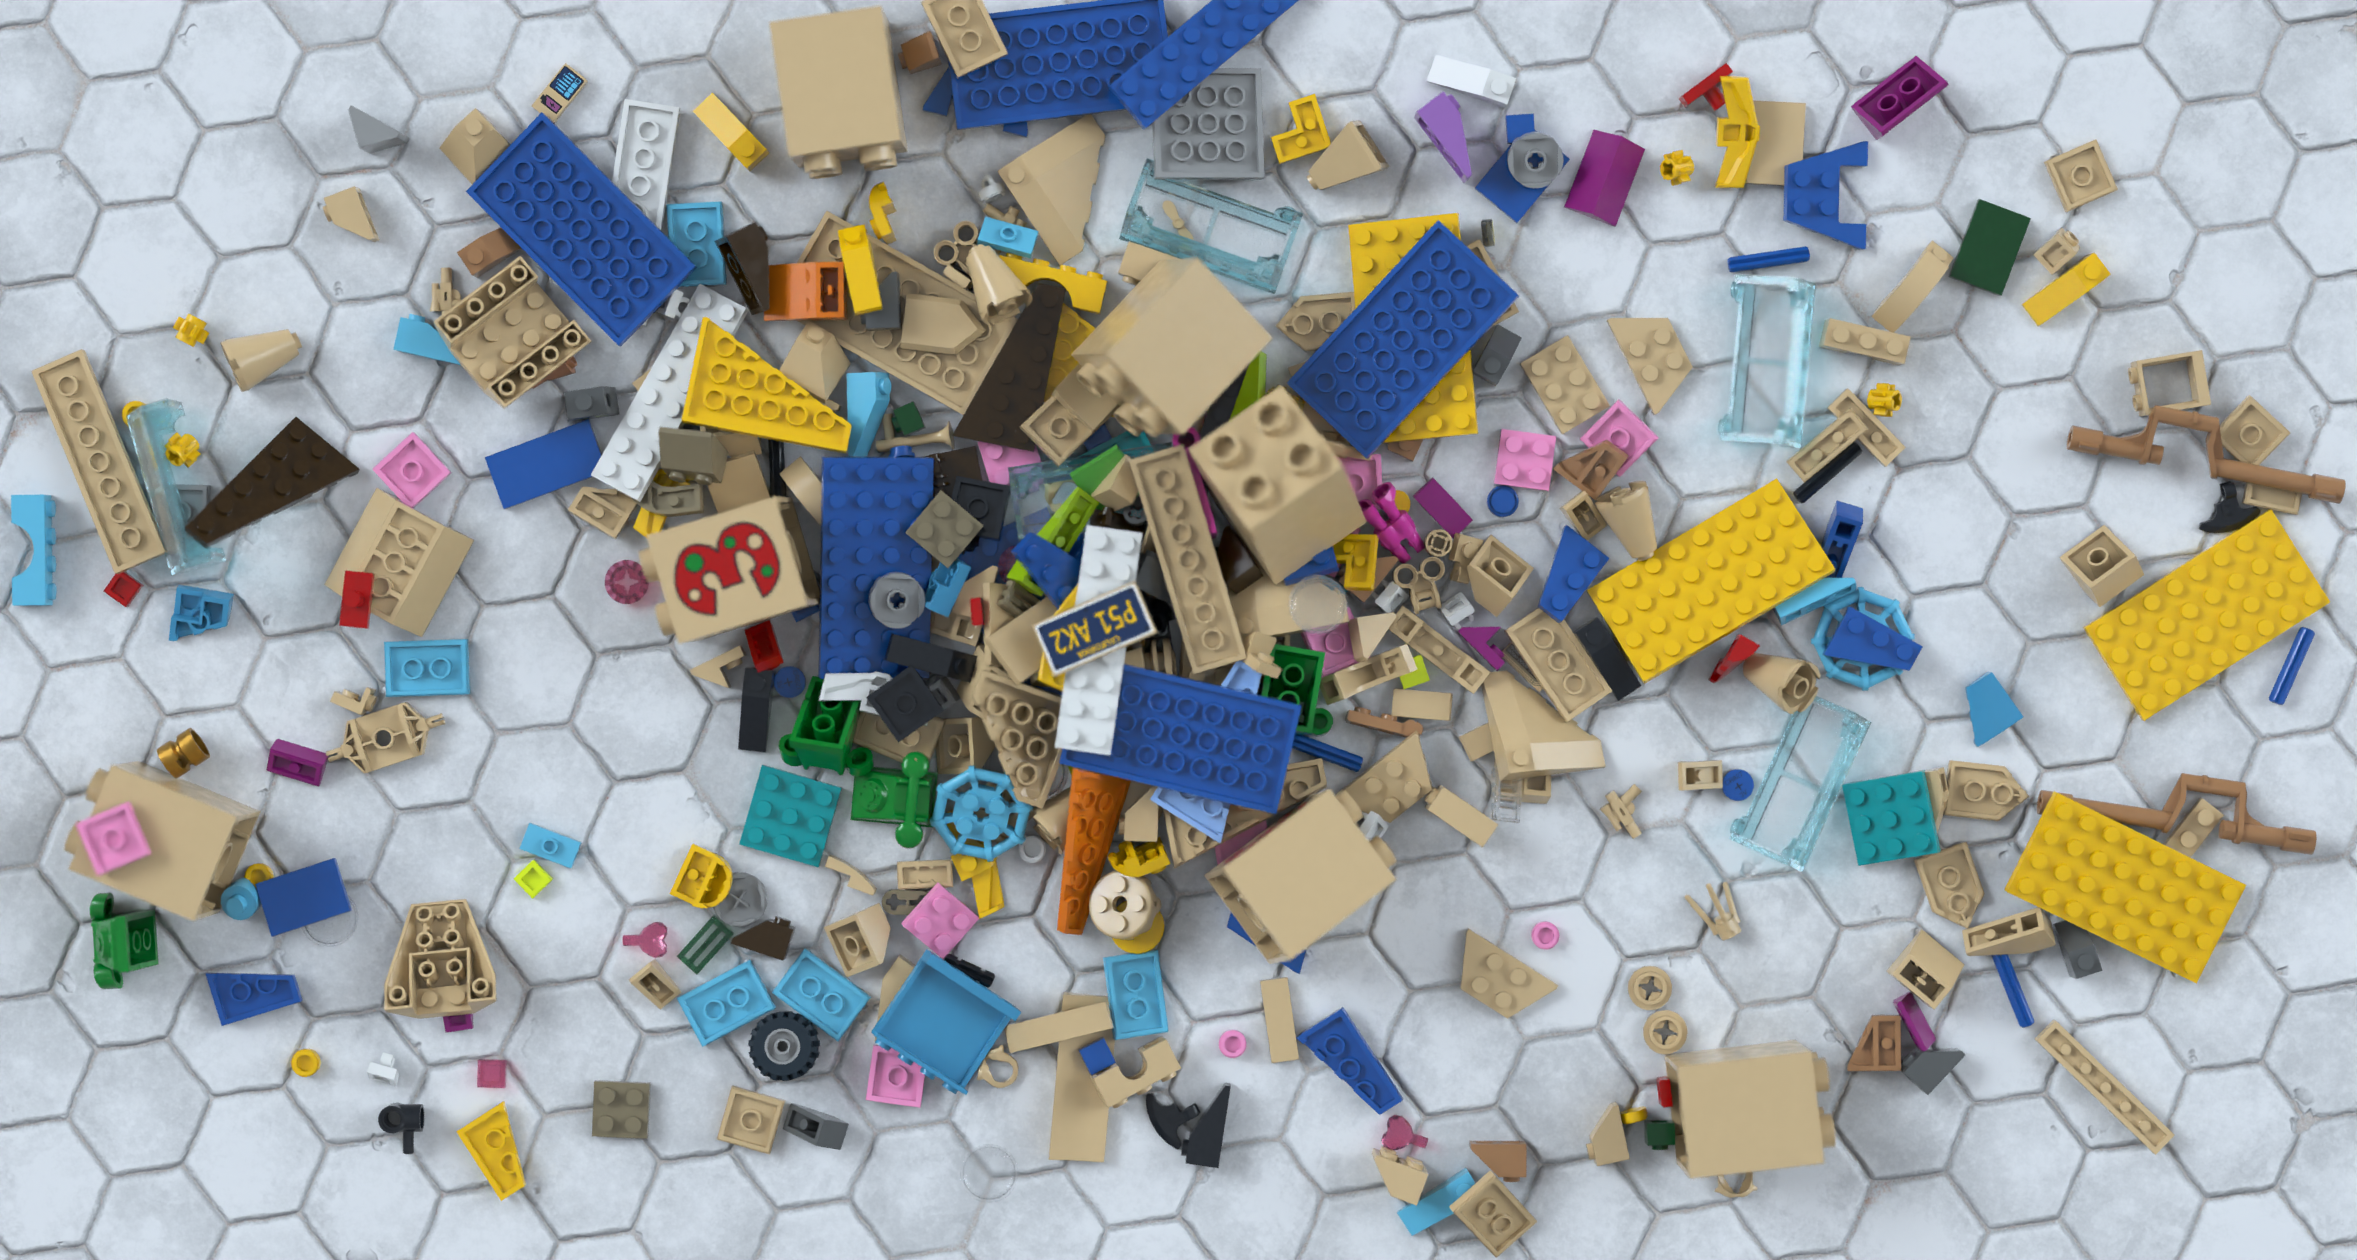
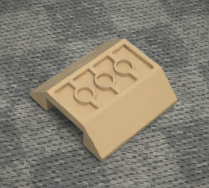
[433,256,591,409]
[324,488,474,637]

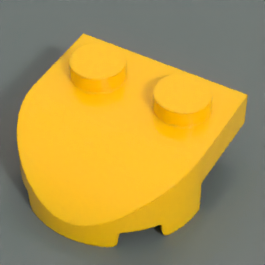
[869,181,897,245]
[1108,836,1170,877]
[670,844,733,908]

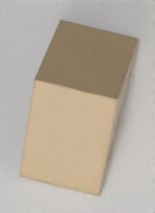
[1091,454,1138,511]
[1559,490,1607,541]
[1348,612,1397,663]
[629,959,681,1010]

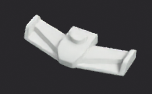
[819,671,928,727]

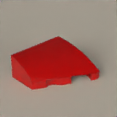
[1708,634,1760,683]

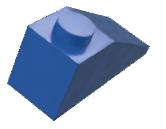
[1821,501,1863,578]

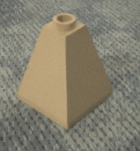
[1307,120,1390,190]

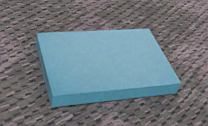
[667,201,727,287]
[384,639,470,697]
[772,948,871,1041]
[1103,950,1169,1040]
[677,959,776,1047]

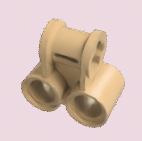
[934,221,979,278]
[1392,557,1445,615]

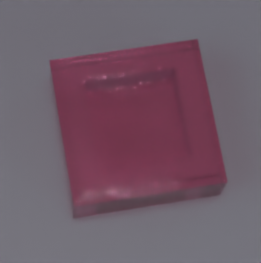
[477,1059,507,1088]

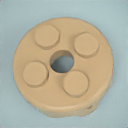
[1089,871,1161,940]

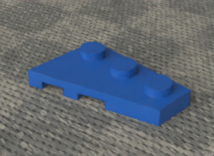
[1537,525,1609,623]
[1011,532,1081,609]
[1822,607,1923,671]
[205,973,303,1026]

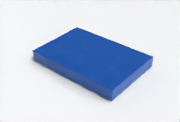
[1474,130,1570,224]
[255,858,352,937]

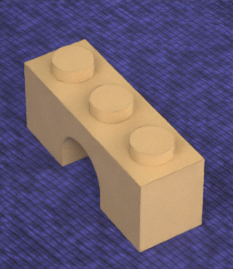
[1819,318,1911,365]
[1089,1036,1181,1108]

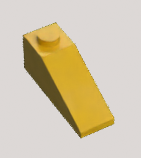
[693,92,769,171]
[838,224,883,315]
[2021,252,2111,326]

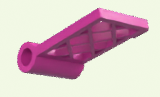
[1172,427,1217,539]

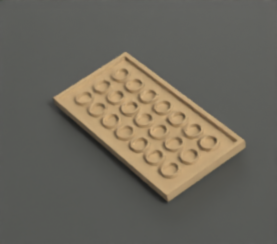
[797,211,1018,415]

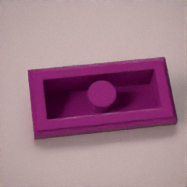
[266,739,328,787]
[1893,992,1936,1052]

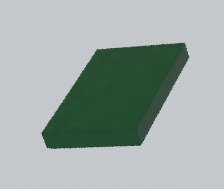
[1949,199,2031,296]

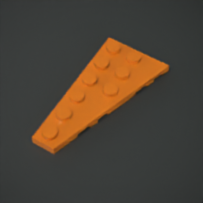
[1057,768,1131,935]

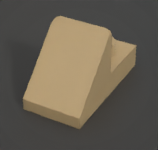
[1241,632,1282,679]
[690,646,747,688]
[1678,760,1723,790]

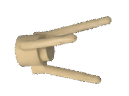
[1685,882,1741,941]

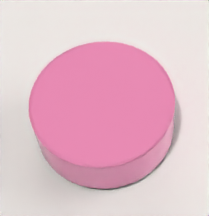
[1531,921,1559,949]
[1219,1030,1246,1058]

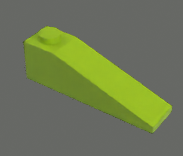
[1229,351,1267,421]
[1007,487,1099,596]

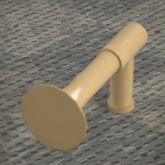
[876,414,954,453]

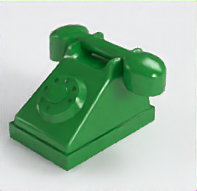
[1261,644,1333,737]
[778,676,874,777]
[850,751,938,849]
[89,893,159,989]

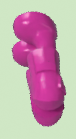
[1359,482,1425,564]

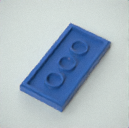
[485,419,602,509]

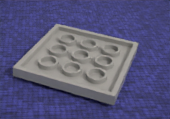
[1152,68,1265,180]

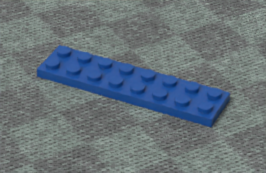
[1108,0,1299,130]

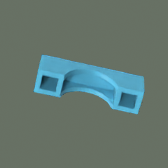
[11,495,57,606]

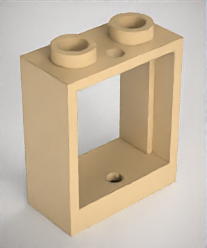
[2128,350,2211,417]
[1424,785,1498,847]

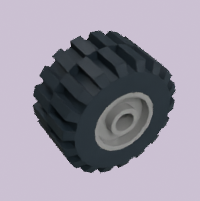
[748,1011,820,1081]

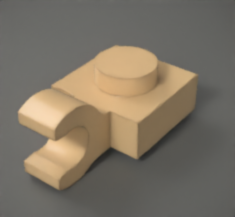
[1448,533,1484,584]

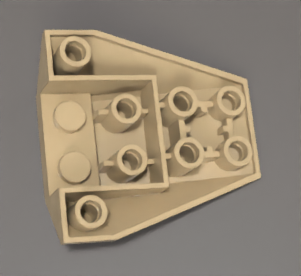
[384,899,496,1019]

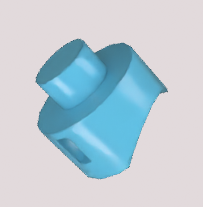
[221,878,261,920]

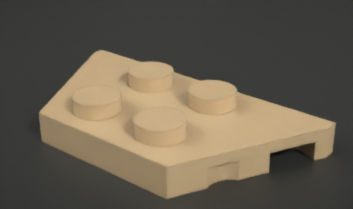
[1606,318,1693,415]
[1335,730,1433,823]
[1460,928,1558,1019]

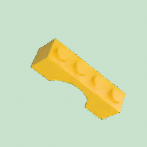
[999,253,1108,315]

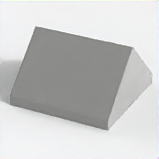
[348,105,410,154]

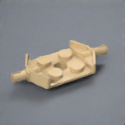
[326,702,445,774]

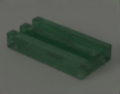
[676,915,734,975]

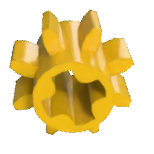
[1660,150,1694,186]
[173,313,209,347]
[1867,383,1902,417]
[164,432,201,468]

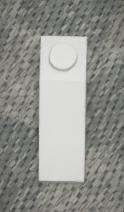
[1427,55,1516,108]

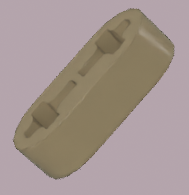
[882,889,928,915]

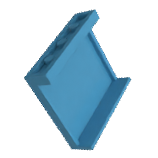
[871,949,1021,1095]

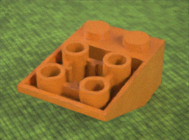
[764,262,847,321]

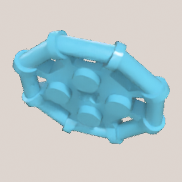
[1811,587,1915,691]
[929,765,1033,862]

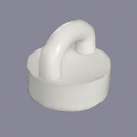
[978,175,1007,204]

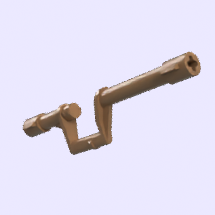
[2067,405,2346,504]
[2037,773,2317,855]

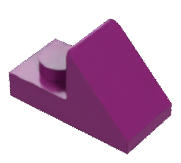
[1458,627,1505,671]

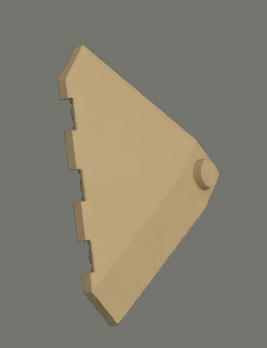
[997,114,1105,265]
[1228,534,1349,639]
[971,669,1062,809]
[1481,670,1606,781]

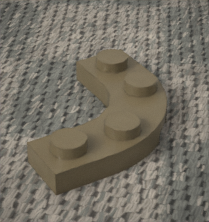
[632,480,704,517]

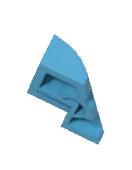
[925,558,971,617]
[169,585,234,641]
[1965,672,2023,747]

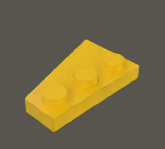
[457,1101,526,1201]

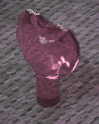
[623,922,667,958]
[1381,1115,1428,1150]

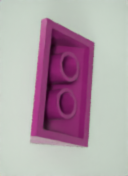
[1851,56,1949,140]
[1564,130,1645,227]

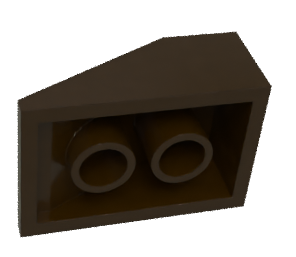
[714,222,769,315]

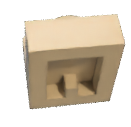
[2034,228,2080,275]
[330,687,377,715]

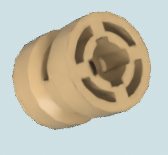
[1424,529,1453,557]

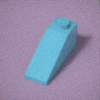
[393,314,462,366]
[847,372,892,457]
[1773,578,1856,626]
[1397,1168,1476,1236]

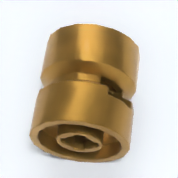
[157,728,210,779]

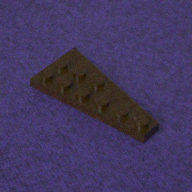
[952,284,1066,452]
[184,417,360,548]

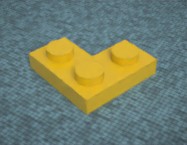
[1271,94,1331,164]
[1333,534,1379,591]

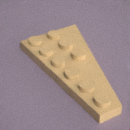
[1162,758,1327,869]

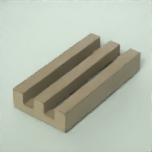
[997,580,1040,618]

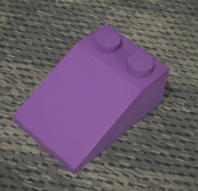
[1414,91,1472,183]

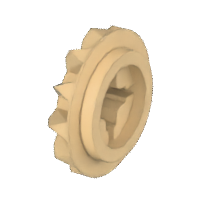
[1628,966,1672,1010]
[1643,1010,1687,1054]

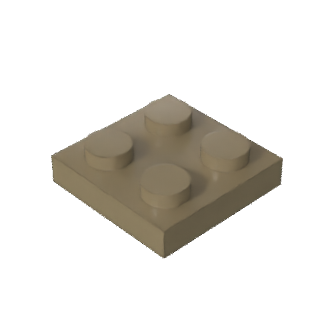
[905,490,984,568]
[592,1080,651,1139]

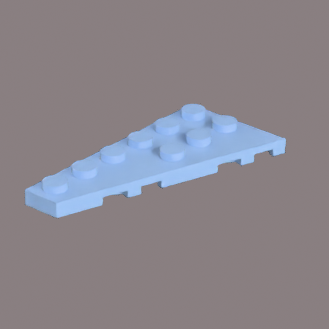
[1150,660,1262,844]

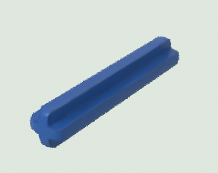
[1728,246,1810,272]
[2269,627,2315,705]
[1292,734,1363,772]
[1991,954,2034,1028]

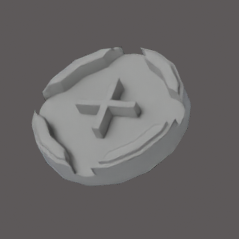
[713,872,767,927]

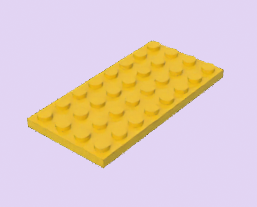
[1348,213,1478,443]
[1587,479,1835,684]
[2083,509,2330,721]
[2004,791,2246,984]

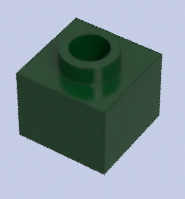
[891,402,926,436]
[1644,1120,1675,1150]

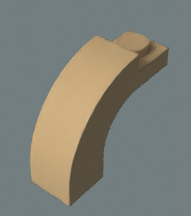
[1871,240,1953,333]
[779,456,822,526]
[1320,644,1417,705]

